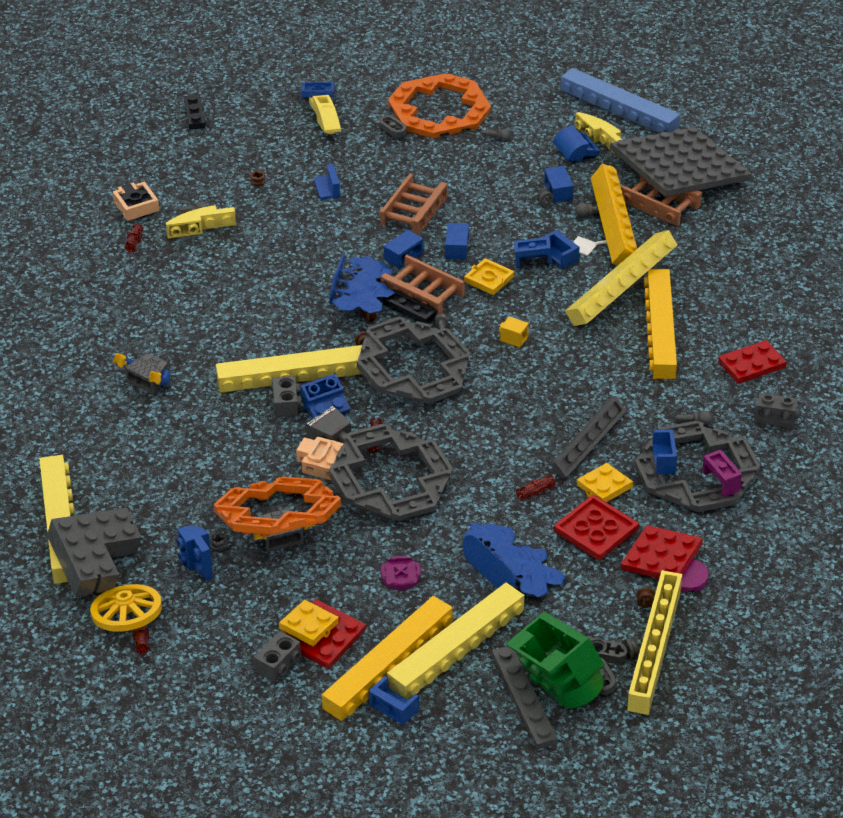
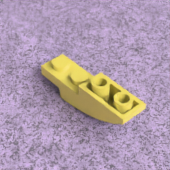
[309,95,341,134]
[575,112,623,158]
[166,205,236,239]

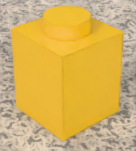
[499,316,529,348]

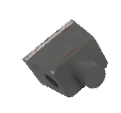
[306,406,351,443]

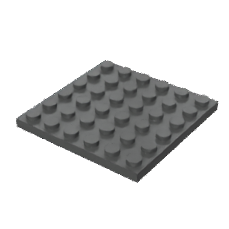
[610,127,752,197]

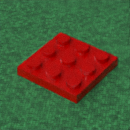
[553,495,639,561]
[621,525,703,579]
[283,599,366,669]

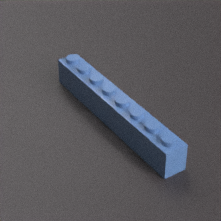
[560,68,680,133]

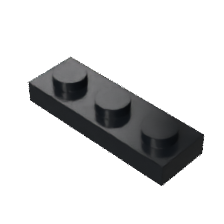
[184,94,206,130]
[383,289,437,324]

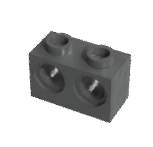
[272,376,301,417]
[755,393,798,428]
[254,631,301,682]

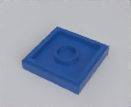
[301,82,335,97]

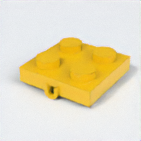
[464,258,514,295]
[577,463,633,502]
[279,600,338,646]

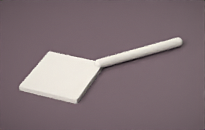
[574,236,607,256]

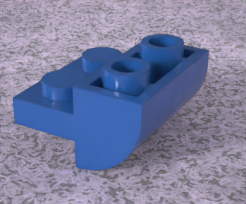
[553,126,600,162]
[300,373,351,419]
[176,526,213,581]

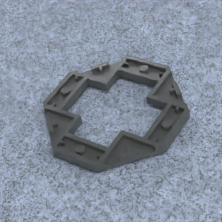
[356,317,470,404]
[635,421,760,512]
[329,423,453,521]

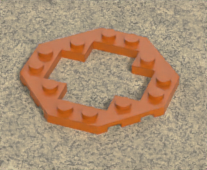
[388,73,491,138]
[214,477,341,536]

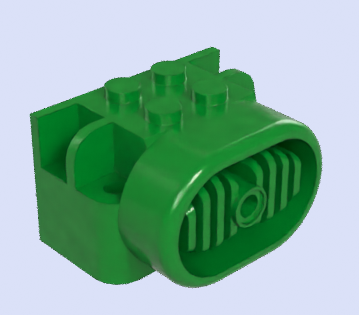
[506,611,605,709]

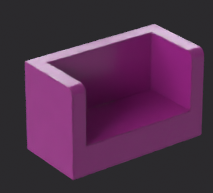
[702,449,742,497]

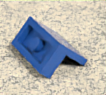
[314,163,340,200]

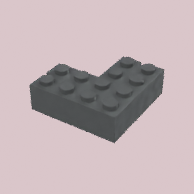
[47,508,142,597]

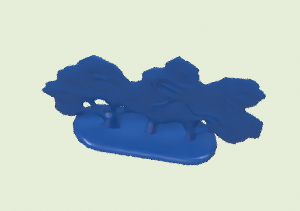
[329,254,395,313]
[463,523,565,597]

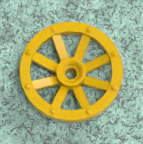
[90,584,162,632]

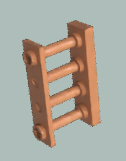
[379,173,448,236]
[621,175,702,226]
[380,255,464,314]

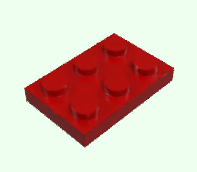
[718,340,787,384]

